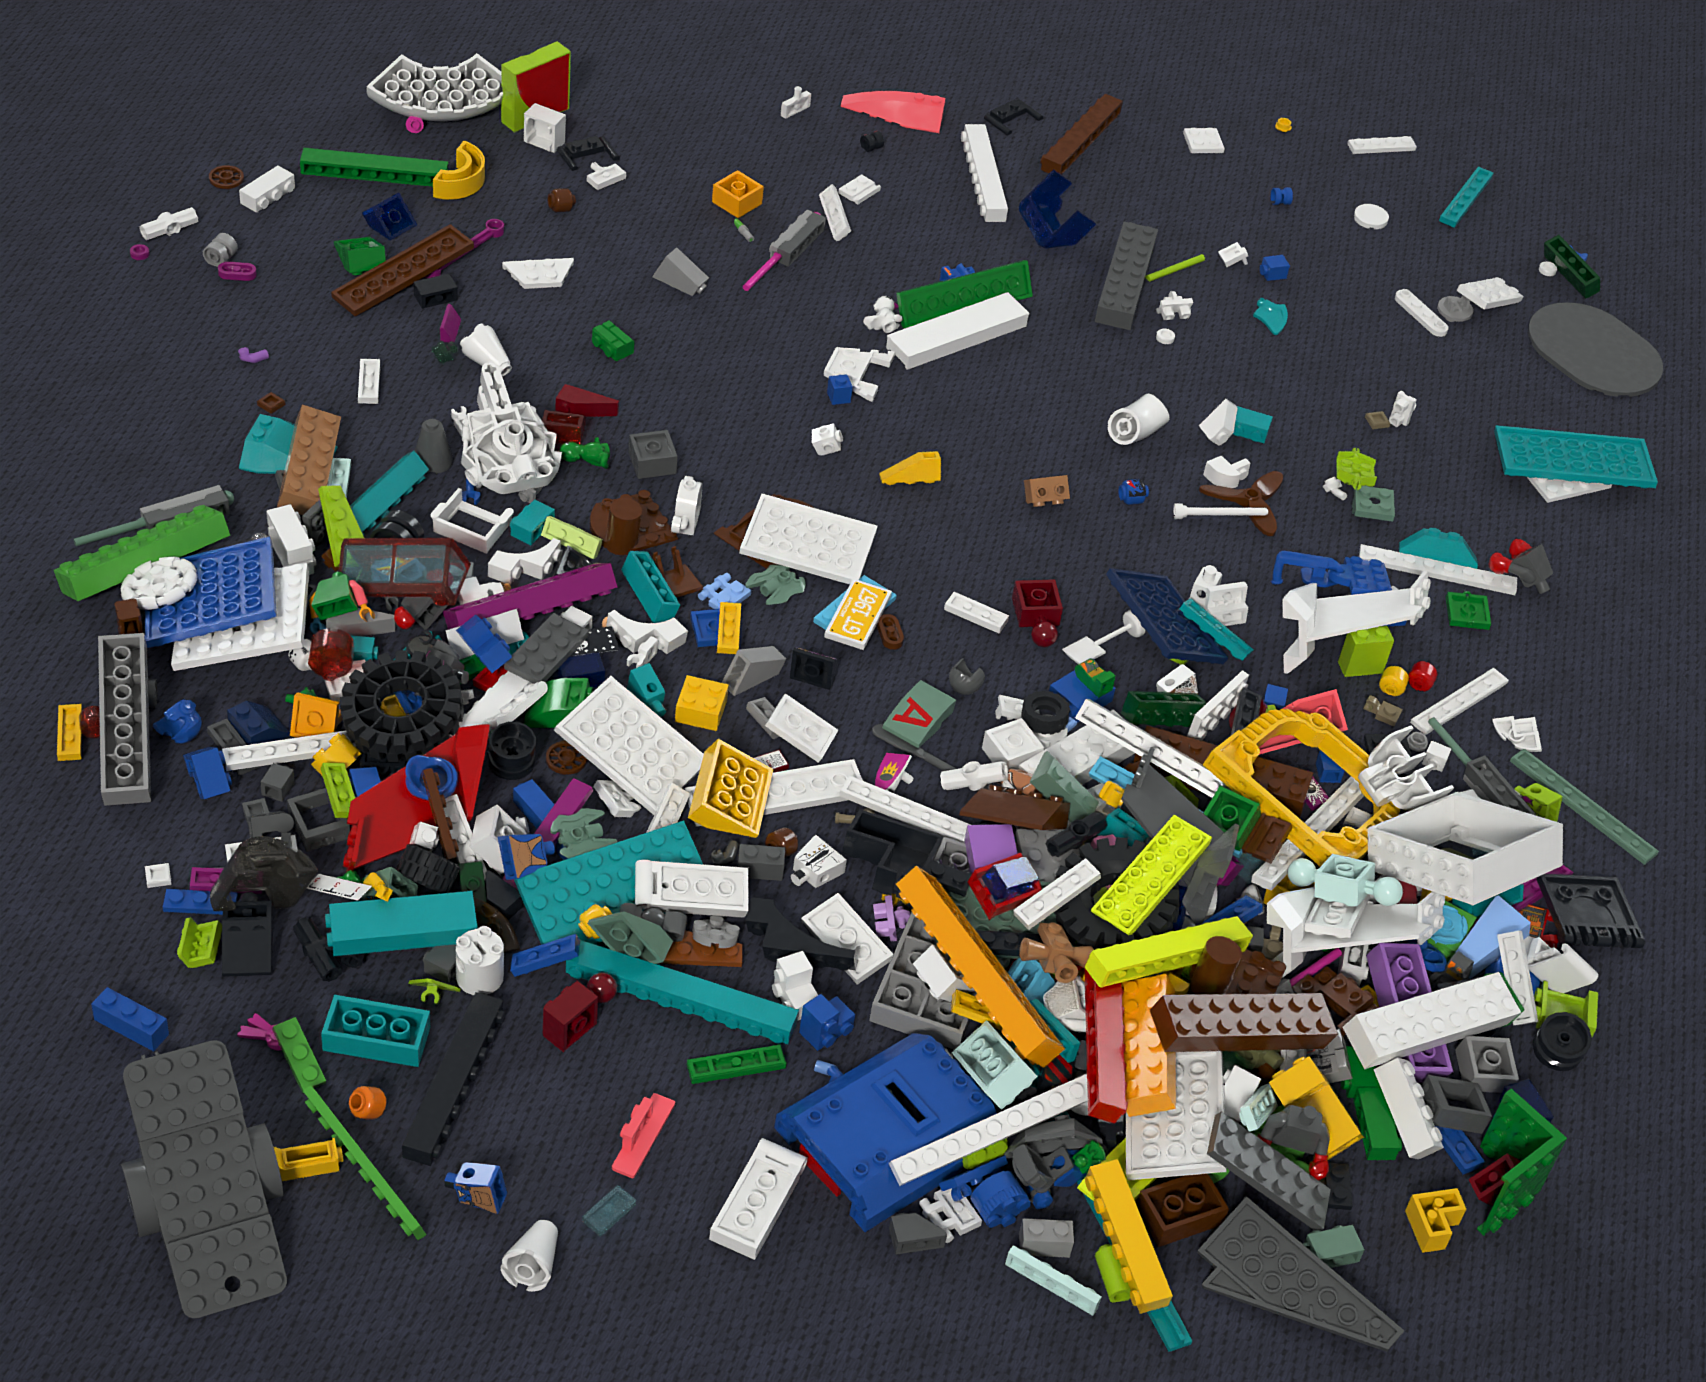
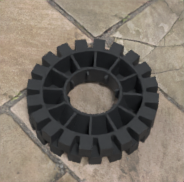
[340,650,464,762]
[1054,837,1180,949]

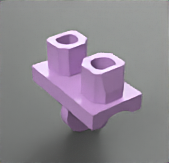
[873,895,911,941]

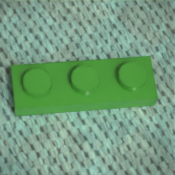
[272,1017,326,1093]

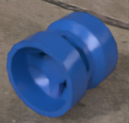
[1270,187,1293,205]

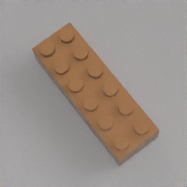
[277,405,341,515]

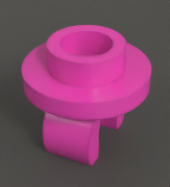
[406,116,424,133]

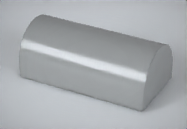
[746,697,780,739]

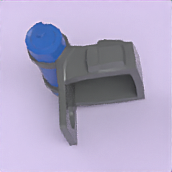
[1012,1144,1074,1209]

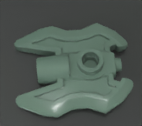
[745,564,806,605]
[550,808,617,859]

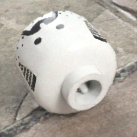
[288,639,321,671]

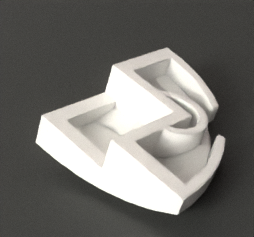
[1492,716,1542,752]

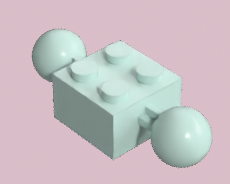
[1288,854,1403,907]

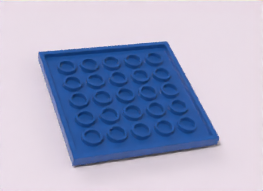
[145,536,277,648]

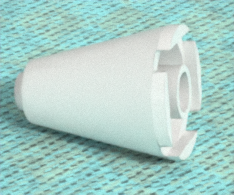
[501,1220,558,1291]

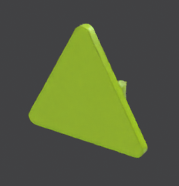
[409,978,461,1005]

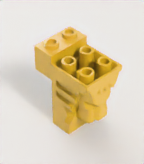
[1269,1056,1364,1160]

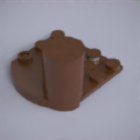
[589,490,678,555]
[1189,936,1286,995]

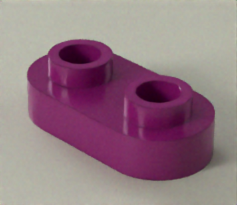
[218,262,257,281]

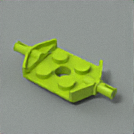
[1336,448,1377,490]

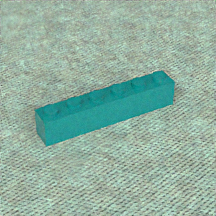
[350,451,429,536]

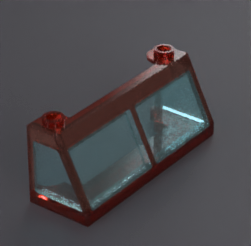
[339,538,471,606]

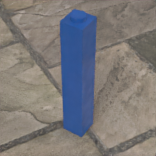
[513,779,568,860]

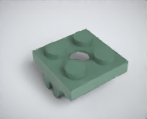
[1352,486,1395,522]

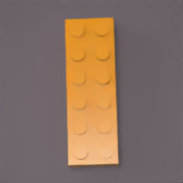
[1121,974,1176,1117]

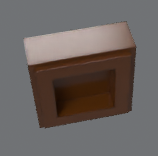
[257,392,286,414]

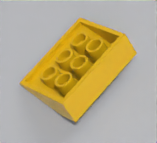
[688,739,773,838]

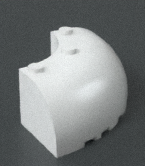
[367,53,503,122]

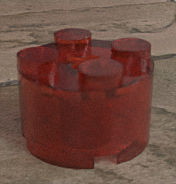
[308,629,354,681]

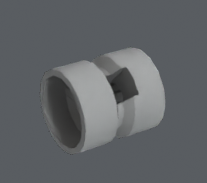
[203,233,238,267]

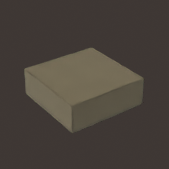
[1365,411,1390,429]

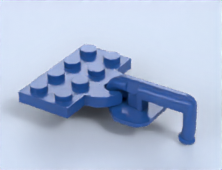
[1271,551,1392,595]

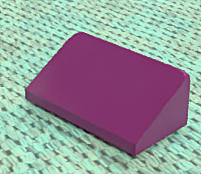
[440,304,461,343]

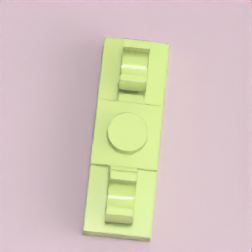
[541,516,603,559]

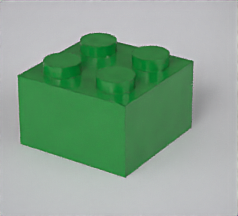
[1203,786,1261,851]

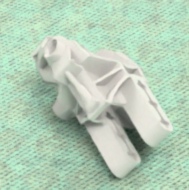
[461,362,562,494]

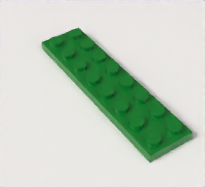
[896,260,1033,329]

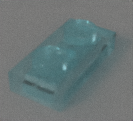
[582,1185,636,1237]

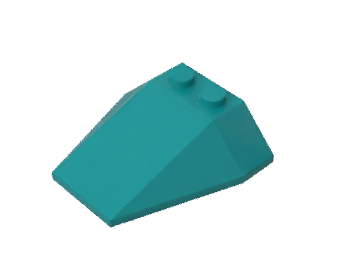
[239,414,338,474]

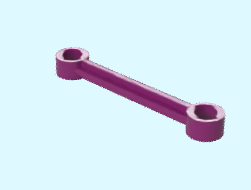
[425,219,504,278]

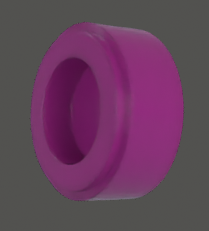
[130,244,149,260]

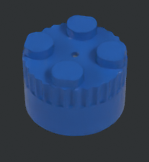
[970,1171,1030,1228]

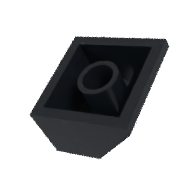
[790,647,839,690]

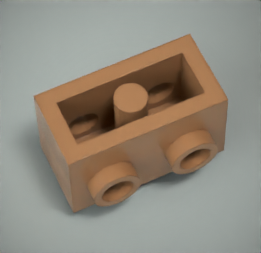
[1024,475,1070,507]

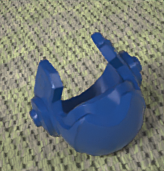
[153,699,202,744]

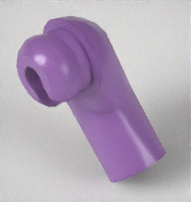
[238,347,269,363]

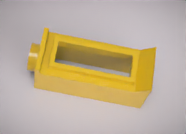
[273,1138,343,1181]

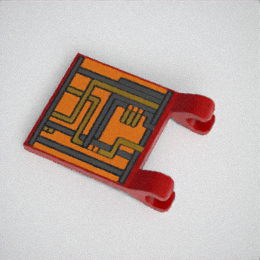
[1519,905,1559,948]

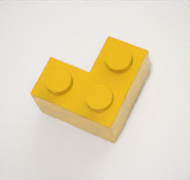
[1405,1188,1466,1253]

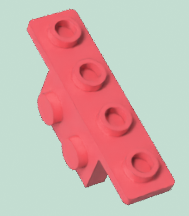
[612,1093,675,1178]

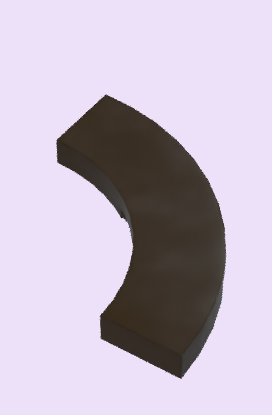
[473,898,520,953]

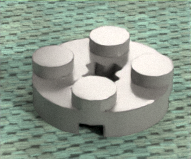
[692,916,740,948]

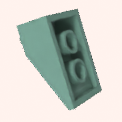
[587,911,673,964]

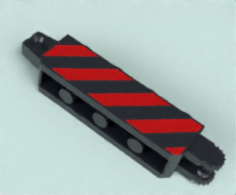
[1036,1031,1081,1094]

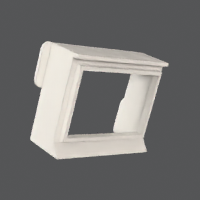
[431,488,514,554]

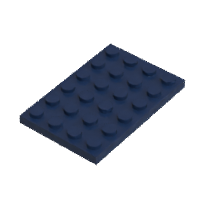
[1106,568,1228,664]

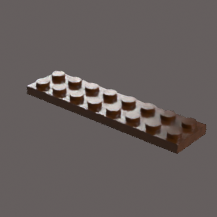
[331,224,474,316]

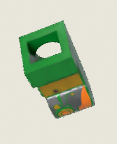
[1075,658,1116,698]

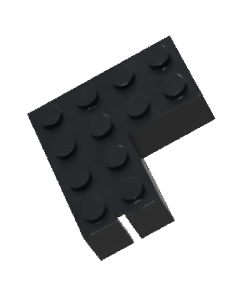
[842,809,944,901]

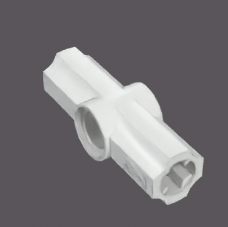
[139,207,198,240]
[940,761,1009,791]

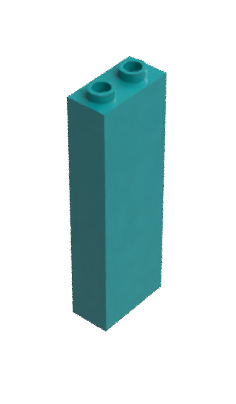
[325,891,477,956]

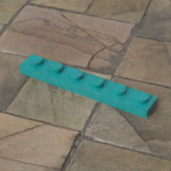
[1439,167,1494,228]

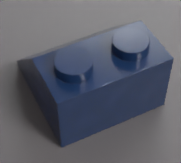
[227,701,290,745]

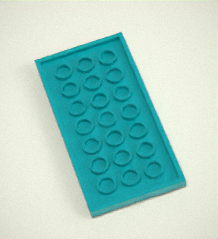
[1494,425,1658,488]
[514,821,703,945]

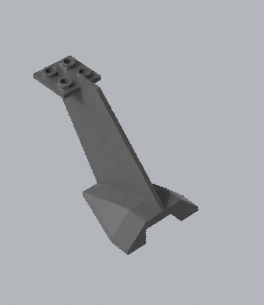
[1121,747,1239,926]

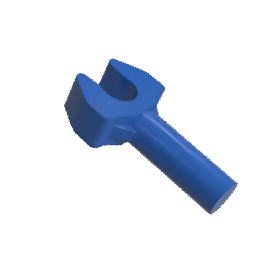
[462,478,480,505]

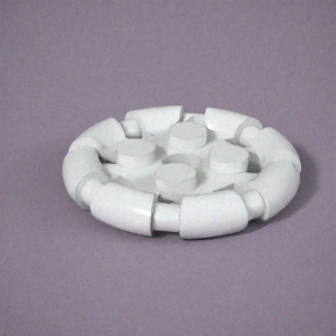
[121,557,197,610]

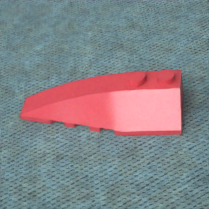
[841,91,946,133]
[1259,689,1348,755]

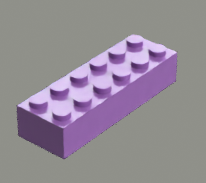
[1366,943,1453,1083]

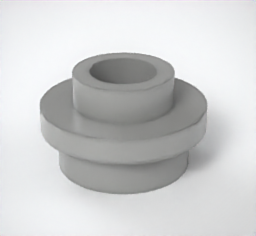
[1407,732,1428,752]

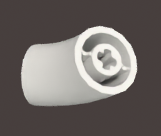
[1108,393,1170,445]

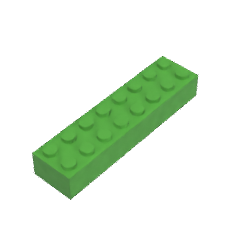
[54,505,230,601]

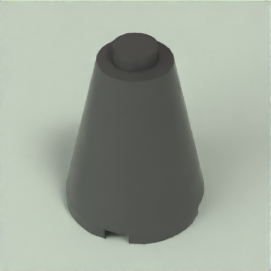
[415,419,453,473]

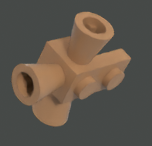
[1020,922,1093,983]

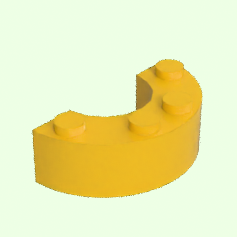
[433,141,485,199]

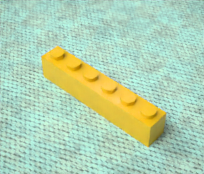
[1085,1159,1173,1314]

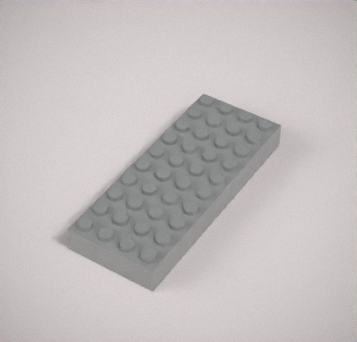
[869,837,977,1050]

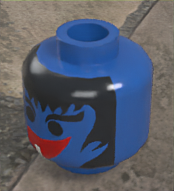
[1118,479,1149,505]

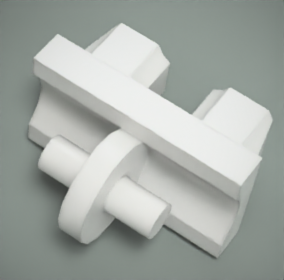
[1156,291,1193,320]
[1389,391,1417,427]

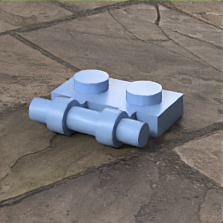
[698,573,751,609]

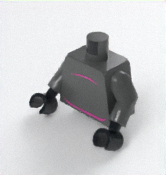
[401,630,469,697]

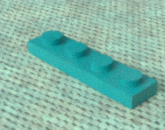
[1179,598,1254,661]

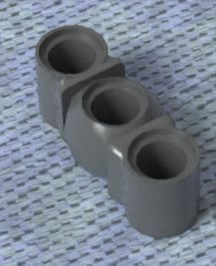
[620,903,687,942]

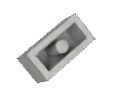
[1019,1219,1074,1258]

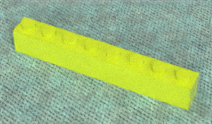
[1085,916,1253,988]

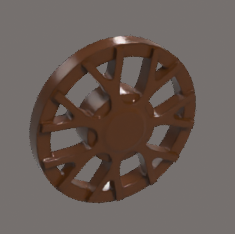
[209,165,244,189]
[546,741,587,775]

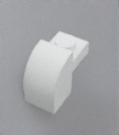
[1203,456,1251,488]

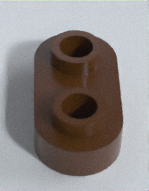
[877,614,904,650]

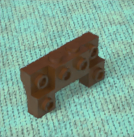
[1292,966,1379,1036]

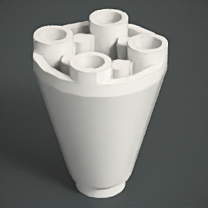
[460,324,512,377]

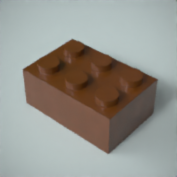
[1136,1174,1229,1247]

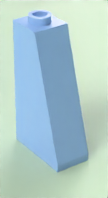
[1455,895,1531,979]

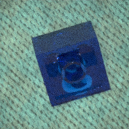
[362,192,417,240]

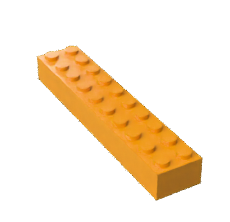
[896,866,1065,1068]

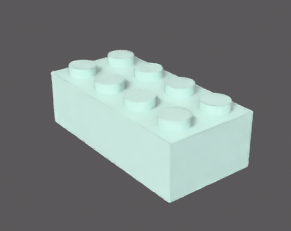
[952,1020,1038,1110]

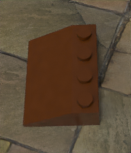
[959,785,1070,830]

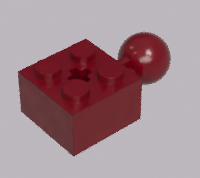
[1012,579,1063,647]
[543,973,617,1052]

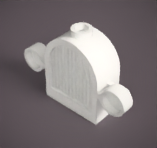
[671,476,703,536]

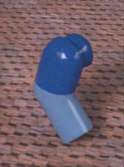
[814,1060,844,1083]

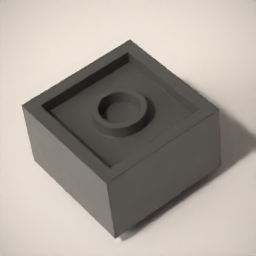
[628,430,678,479]

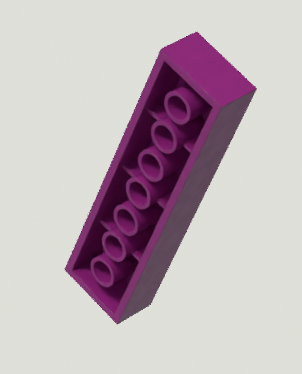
[443,563,617,630]

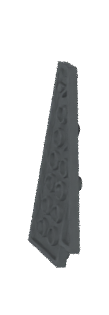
[1197,1196,1404,1352]

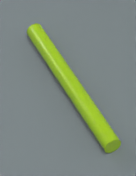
[1146,254,1205,282]

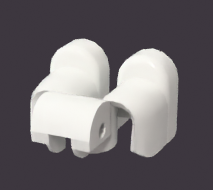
[1358,725,1454,810]

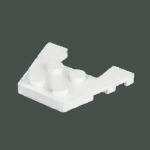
[824,347,895,402]

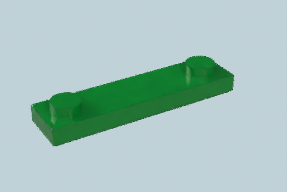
[686,1045,786,1084]

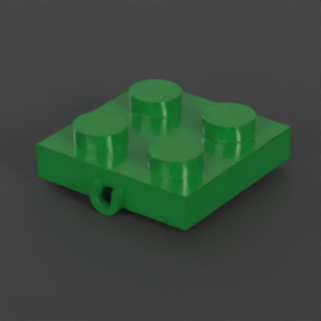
[1446,591,1491,630]

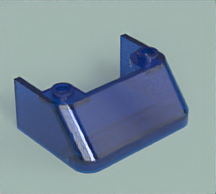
[1019,169,1096,249]

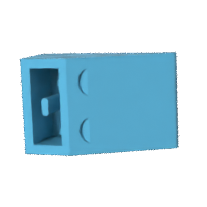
[1008,958,1056,1006]

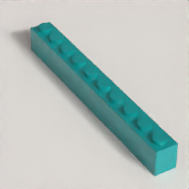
[566,940,799,1044]

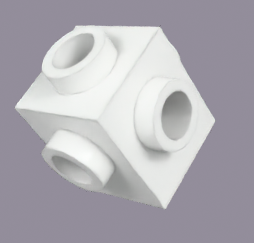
[812,423,843,455]

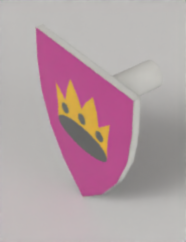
[875,753,913,792]

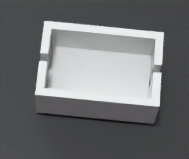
[267,504,316,575]

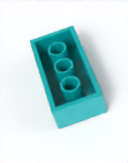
[321,995,430,1067]

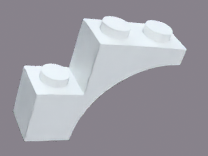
[488,538,562,585]
[606,610,688,654]

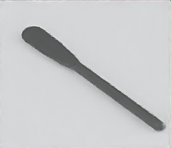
[872,724,989,791]

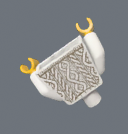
[1043,974,1086,1032]

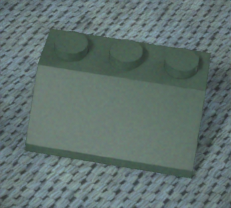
[1030,751,1099,823]

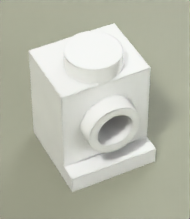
[409,822,439,852]

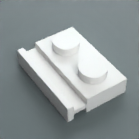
[838,175,881,205]

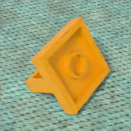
[290,692,343,738]

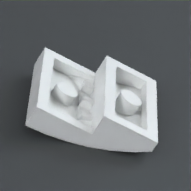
[1205,582,1248,626]

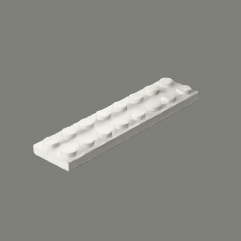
[685,759,863,827]

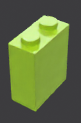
[1338,626,1394,677]

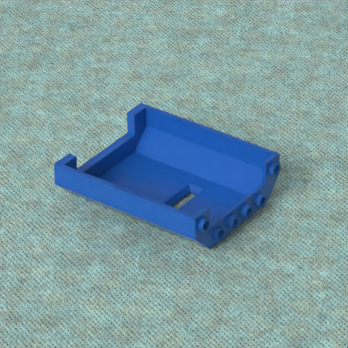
[774,1033,997,1232]

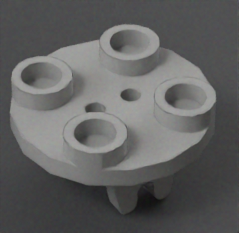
[1437,295,1473,322]

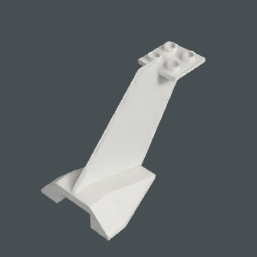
[1283,570,1431,674]
[1267,887,1445,978]

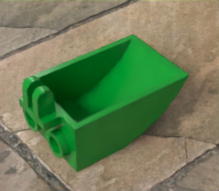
[523,678,594,728]

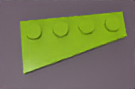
[318,486,375,567]

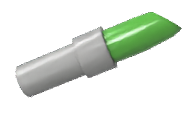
[734,218,754,242]

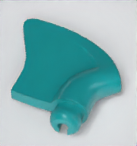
[1253,298,1288,335]

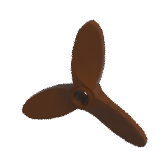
[1199,471,1283,536]

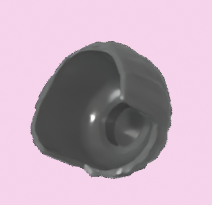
[949,658,985,695]

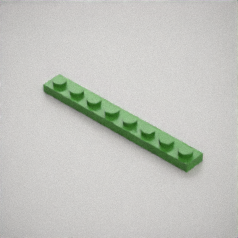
[303,1085,427,1240]

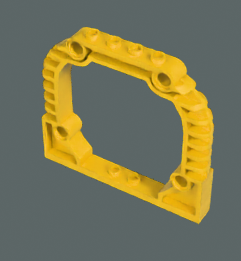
[1203,709,1400,867]

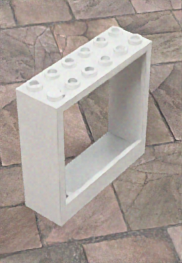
[1368,792,1563,905]

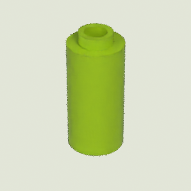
[1095,1244,1131,1303]

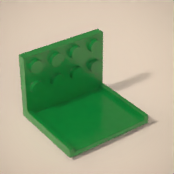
[1477,1088,1567,1236]

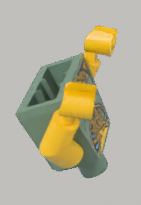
[359,867,418,902]

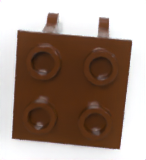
[652,546,703,598]

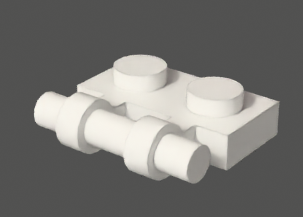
[919,1188,982,1243]

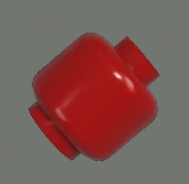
[1408,661,1438,692]

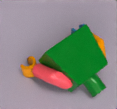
[309,572,375,634]

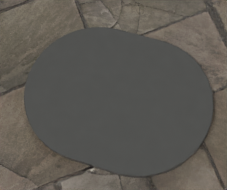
[1528,302,1663,397]

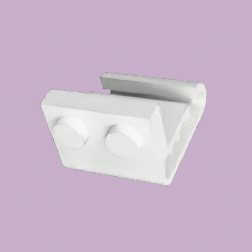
[1527,937,1598,993]

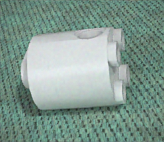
[456,926,504,995]

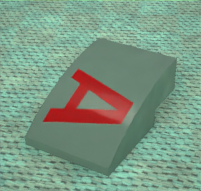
[882,680,956,748]

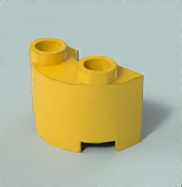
[311,733,362,777]

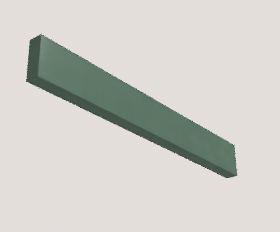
[1510,749,1659,865]

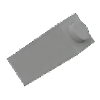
[652,247,709,296]
[722,646,786,696]

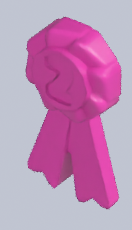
[237,1013,282,1051]

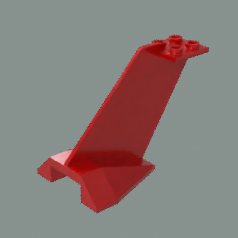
[343,724,490,872]

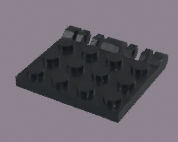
[1536,874,1645,948]

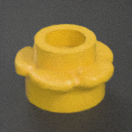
[1275,118,1292,132]

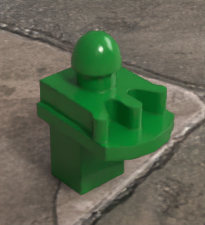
[1072,1141,1106,1174]

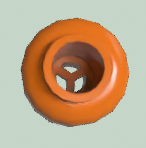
[349,1086,386,1119]

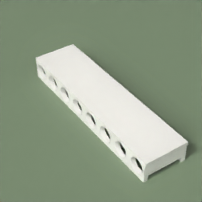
[886,292,1029,370]

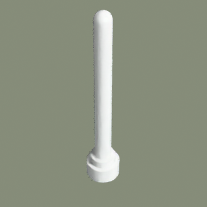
[1173,503,1268,519]

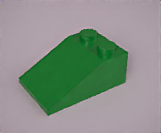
[334,236,386,275]

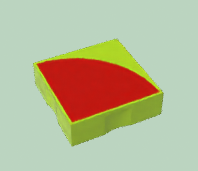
[501,41,571,132]

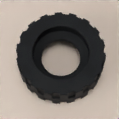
[1021,691,1070,735]

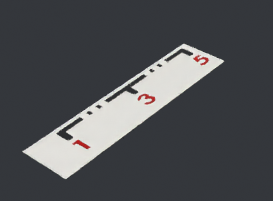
[306,874,372,901]

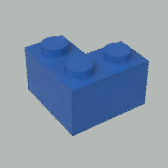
[456,615,512,673]
[183,747,232,799]
[799,994,855,1051]

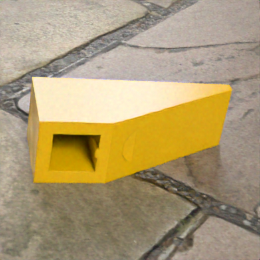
[879,451,941,485]

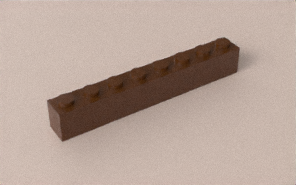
[1040,94,1123,178]

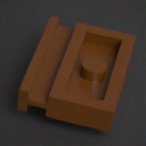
[1241,813,1292,864]

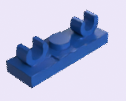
[939,1156,1008,1201]

